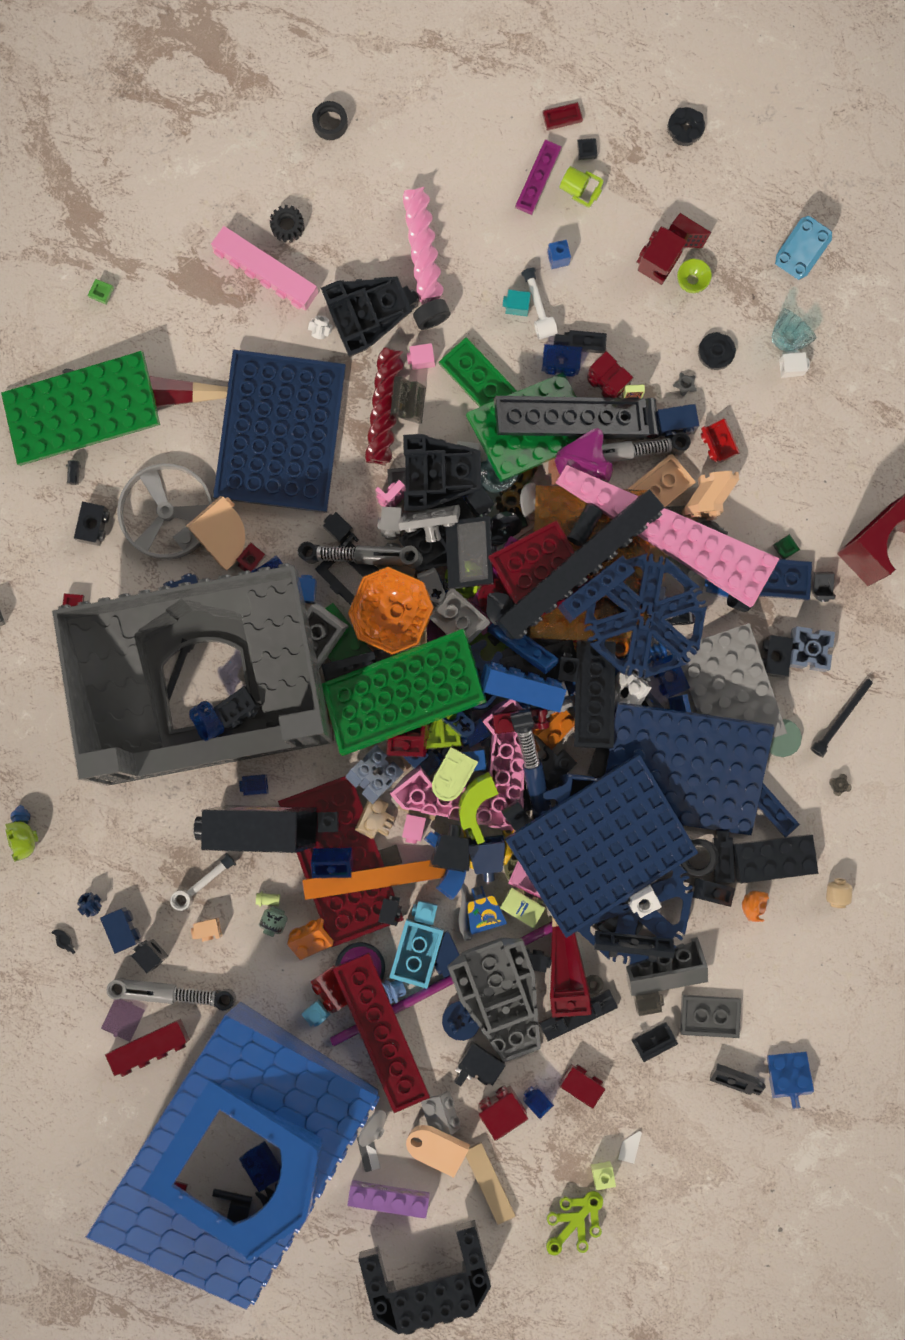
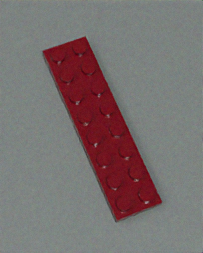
[333,952,430,1113]

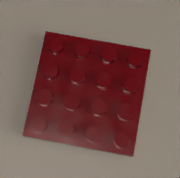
[488,520,591,616]

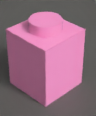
[406,343,435,370]
[402,814,426,844]

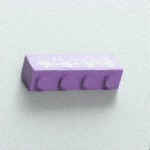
[347,1180,430,1219]

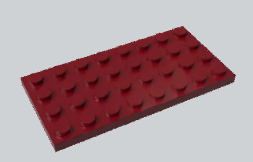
[278,776,404,948]

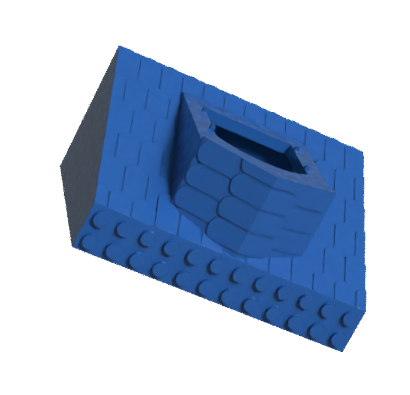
[85,1002,380,1310]

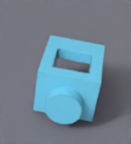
[301,999,331,1027]

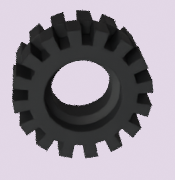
[270,205,304,243]

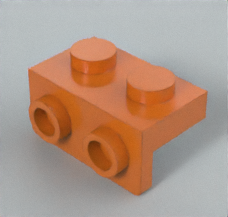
[532,711,574,750]
[287,918,333,960]

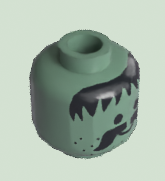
[259,906,288,937]

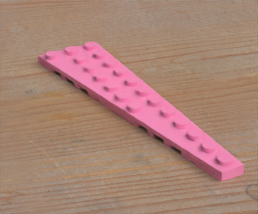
[555,465,780,607]

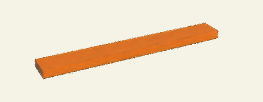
[302,860,446,900]

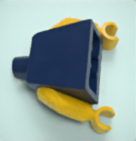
[463,829,515,882]

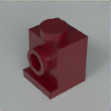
[236,542,267,572]

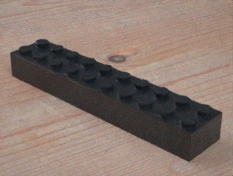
[495,489,665,640]

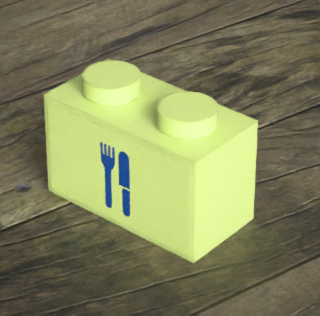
[499,887,545,928]

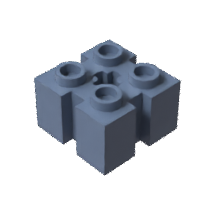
[790,626,835,672]
[345,745,404,804]

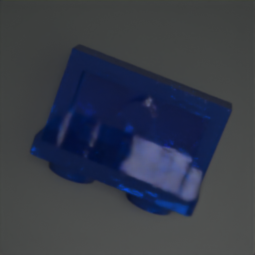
[239,1141,282,1192]

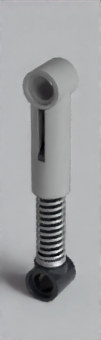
[602,432,691,463]
[107,978,236,1011]

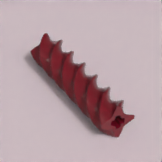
[365,348,404,466]

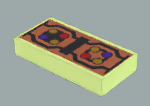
[621,384,645,398]

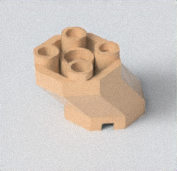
[682,471,739,521]

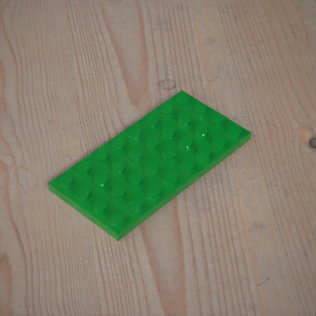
[1,351,160,466]
[322,629,487,756]

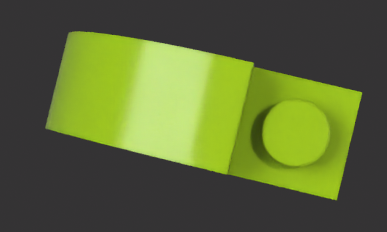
[458,772,499,844]

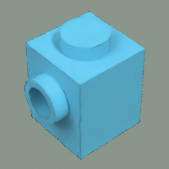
[411,900,438,925]

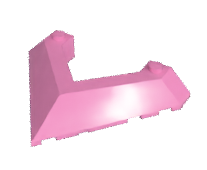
[390,699,524,831]

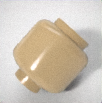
[826,878,853,908]

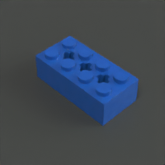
[480,662,567,713]

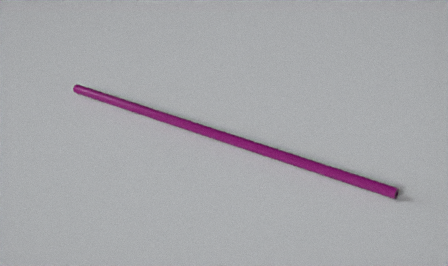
[330,921,552,1046]

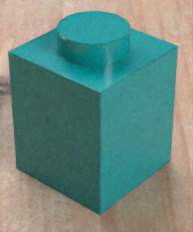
[502,290,531,317]

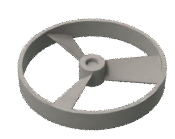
[117,464,213,559]

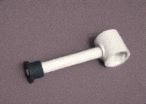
[521,268,558,340]
[170,853,237,911]

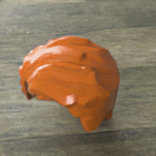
[742,890,769,922]

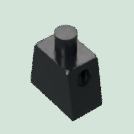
[429,825,469,873]

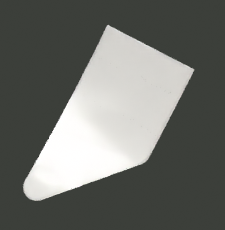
[618,1131,642,1164]

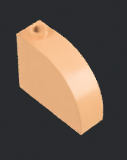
[186,496,245,571]

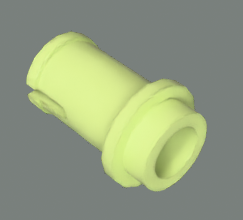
[256,891,280,907]

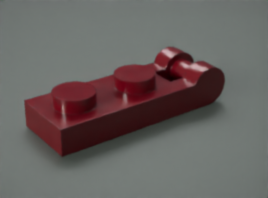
[492,707,549,734]

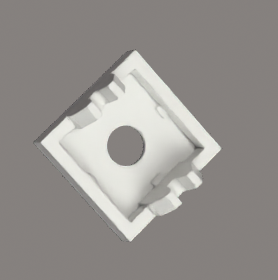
[614,668,651,710]

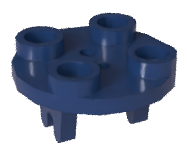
[442,1001,480,1041]

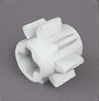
[308,316,333,339]

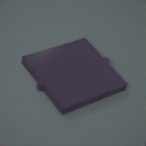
[101,999,145,1042]

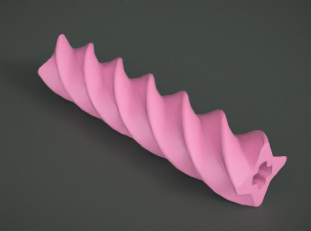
[403,187,444,305]

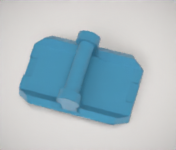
[775,216,832,280]

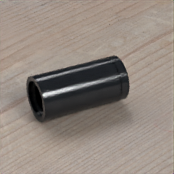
[567,504,603,547]

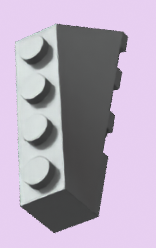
[626,937,708,996]

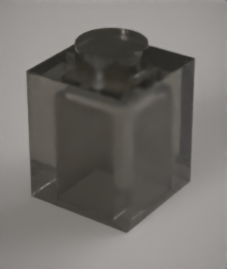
[634,992,664,1016]

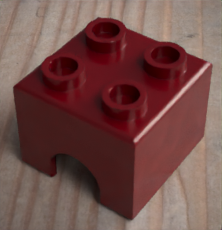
[637,226,686,285]
[478,1085,528,1141]

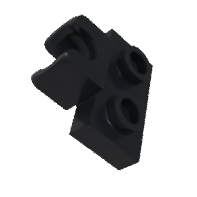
[536,746,577,790]

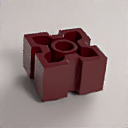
[587,351,634,398]

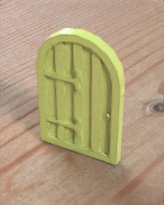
[432,747,478,801]

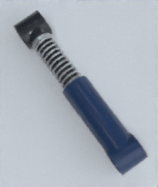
[510,708,552,819]

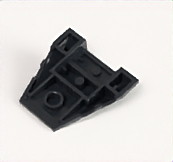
[321,276,412,357]
[403,434,482,511]
[399,497,483,572]

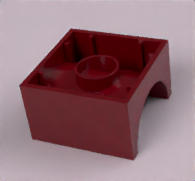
[837,494,905,586]

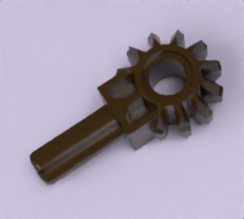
[495,466,538,515]

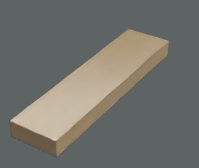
[466,1142,515,1225]

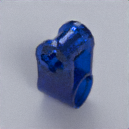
[189,701,224,741]

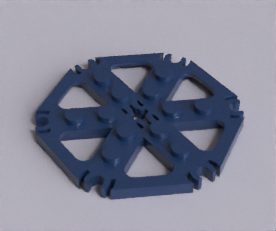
[583,553,707,679]
[578,865,694,965]

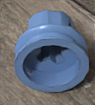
[382,980,406,1005]

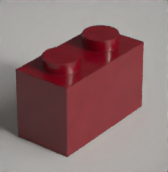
[558,1064,606,1109]

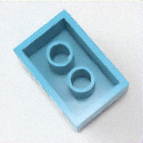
[389,918,444,989]

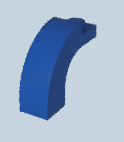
[424,831,466,900]

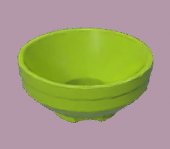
[677,259,712,294]

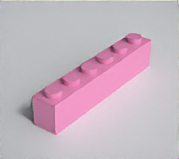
[211,226,319,311]

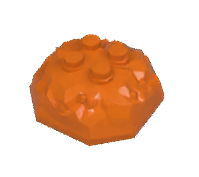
[348,567,434,654]

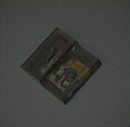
[391,376,426,424]

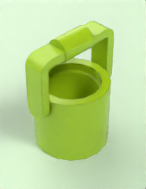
[559,166,603,208]

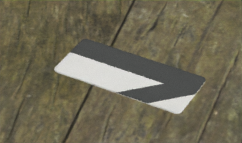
[357,1137,380,1172]

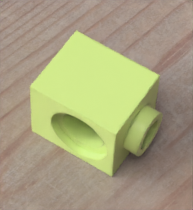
[591,1161,616,1190]

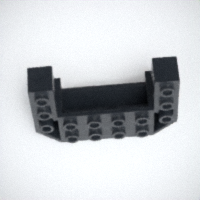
[358,1220,491,1335]

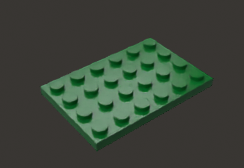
[466,372,577,482]

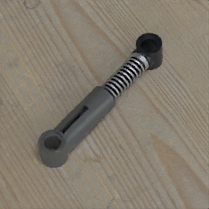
[297,541,423,568]

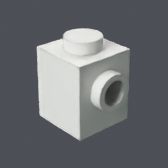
[779,350,810,378]

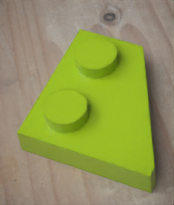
[427,714,461,749]

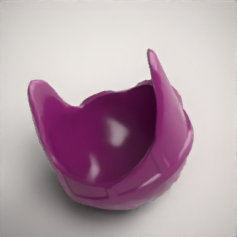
[555,428,613,483]

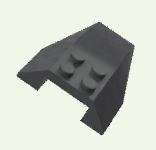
[448,938,541,1062]

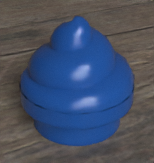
[10,805,30,824]

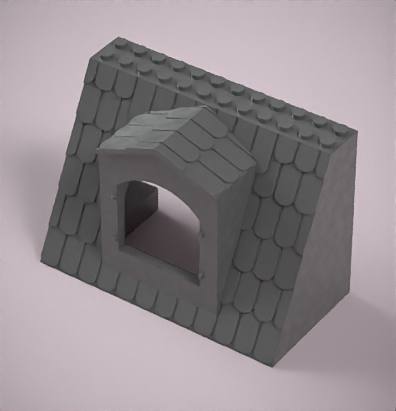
[52,563,334,786]

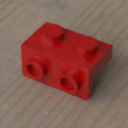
[701,419,740,463]

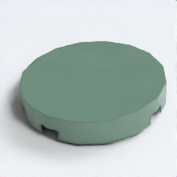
[769,719,802,757]

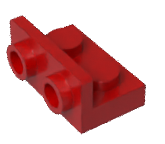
[310,965,347,1014]

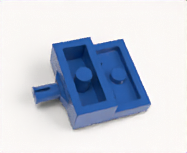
[767,1052,814,1109]

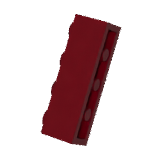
[105,1019,190,1077]

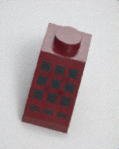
[668,213,712,248]

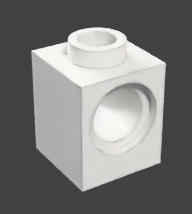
[629,884,661,918]

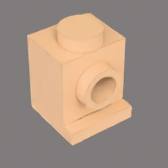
[191,917,223,942]

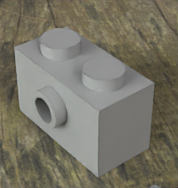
[378,506,402,540]

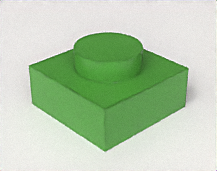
[88,279,114,305]

